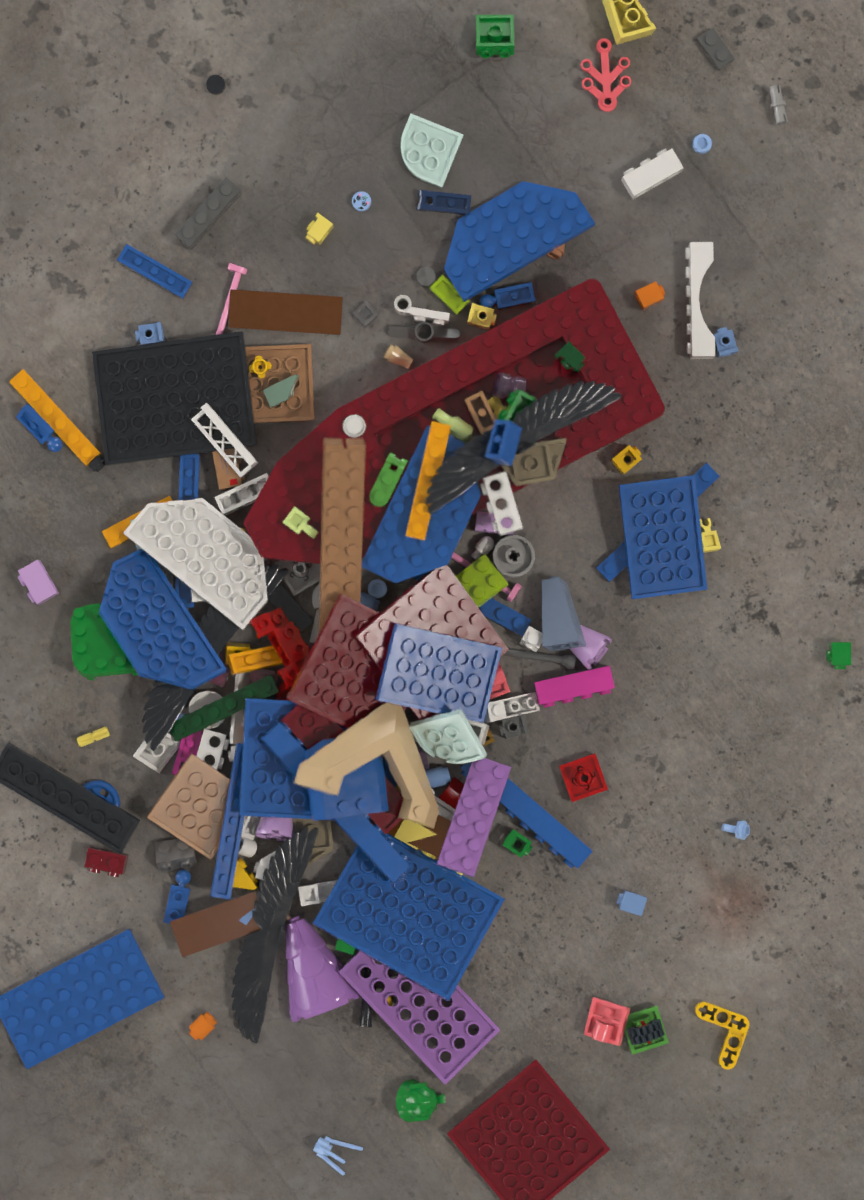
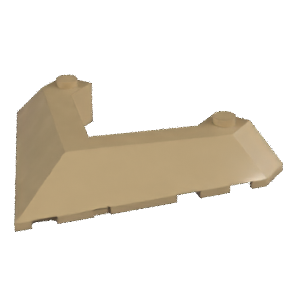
[294,702,439,829]

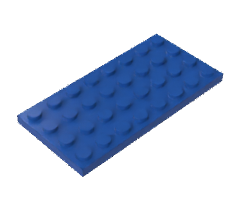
[0,929,165,1069]

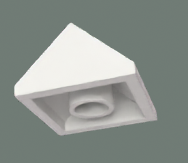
[133,733,181,773]

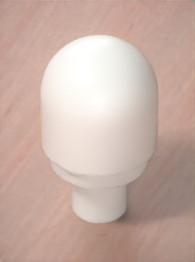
[471,536,494,560]

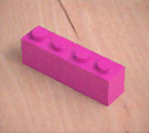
[534,666,615,708]

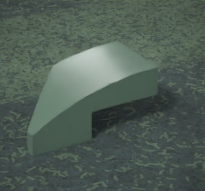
[263,374,299,407]

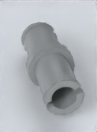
[768,85,788,125]

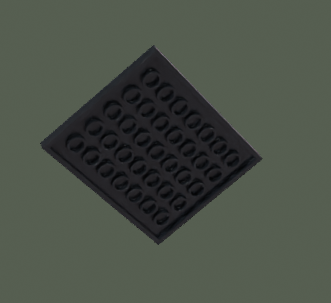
[92,331,257,466]

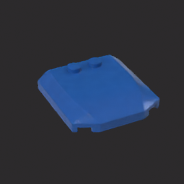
[304,738,389,820]

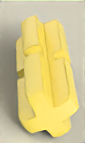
[77,727,110,747]

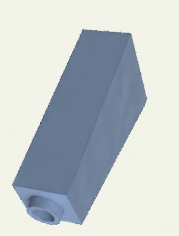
[542,576,586,651]

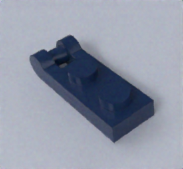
[416,190,471,215]

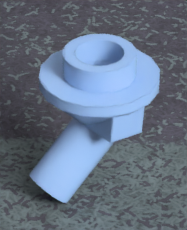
[722,821,750,840]

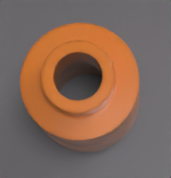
[189,1012,217,1040]

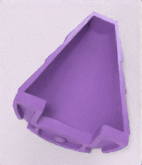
[286,916,361,1022]

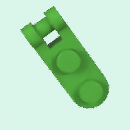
[370,452,408,507]

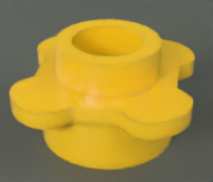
[249,356,272,379]

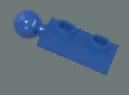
[479,282,536,310]
[16,404,63,452]
[163,869,191,924]

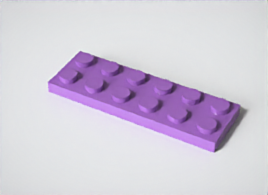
[437,758,511,877]

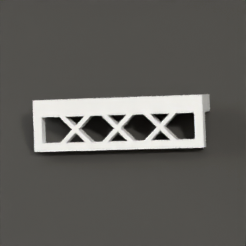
[191,403,258,478]

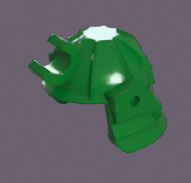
[396,1079,446,1123]

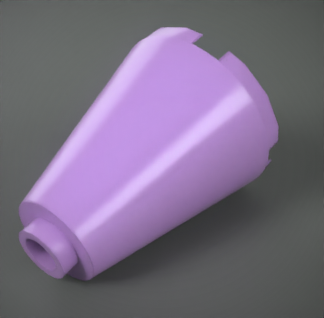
[570,625,612,670]
[256,817,294,841]

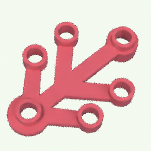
[580,38,631,112]

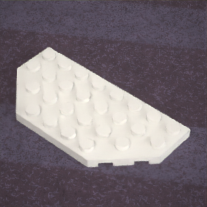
[123,498,268,630]

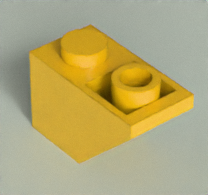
[232,857,259,890]

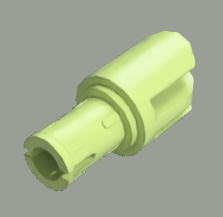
[433,408,473,443]

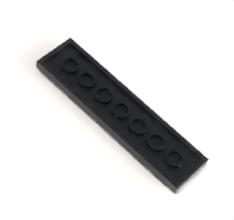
[0,742,140,854]

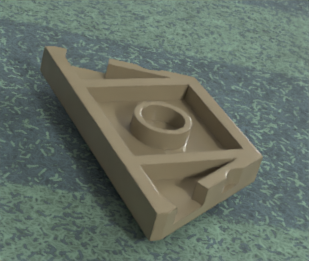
[500,438,566,487]
[292,818,334,866]

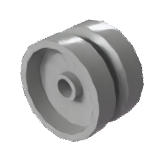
[492,535,535,578]

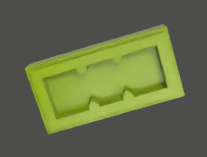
[429,275,470,315]

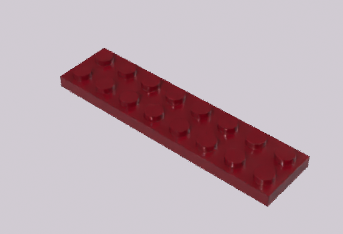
[281,704,404,835]

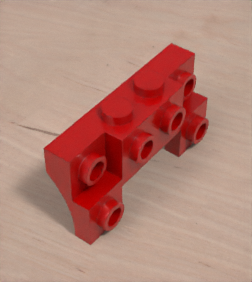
[249,607,310,689]

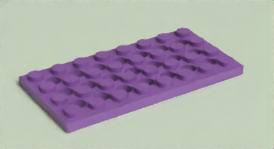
[338,951,500,1085]

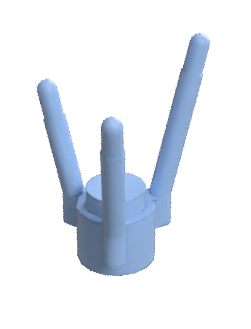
[313,1136,363,1175]

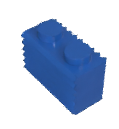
[485,420,522,466]

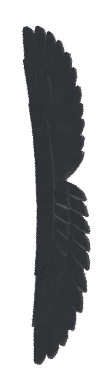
[425,381,622,514]
[142,565,288,751]
[231,827,319,1044]

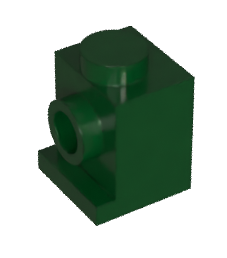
[554,342,585,373]

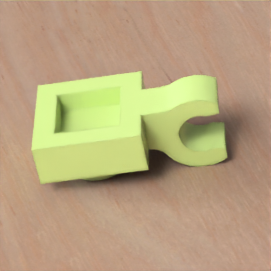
[283,507,318,539]

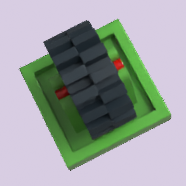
[624,1005,669,1055]

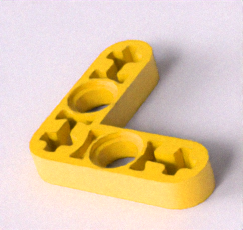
[695,1001,749,1070]

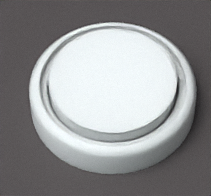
[343,415,366,438]

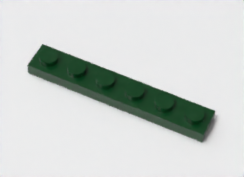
[170,674,280,742]

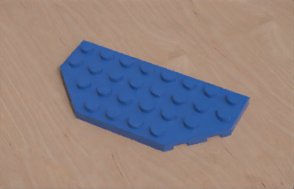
[444,181,595,302]
[361,425,481,583]
[99,549,227,690]

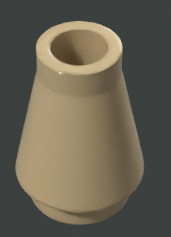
[383,344,413,369]

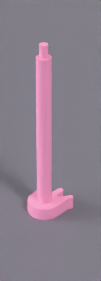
[216,263,248,335]
[451,552,522,602]

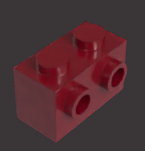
[84,847,129,877]

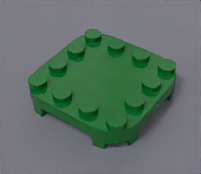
[70,603,138,681]

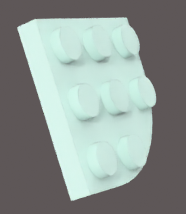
[401,114,464,188]
[409,709,487,764]

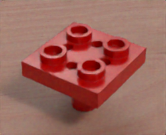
[559,753,608,802]

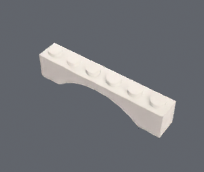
[685,242,715,359]

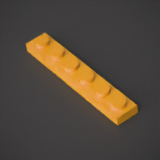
[9,369,101,466]
[406,421,451,541]

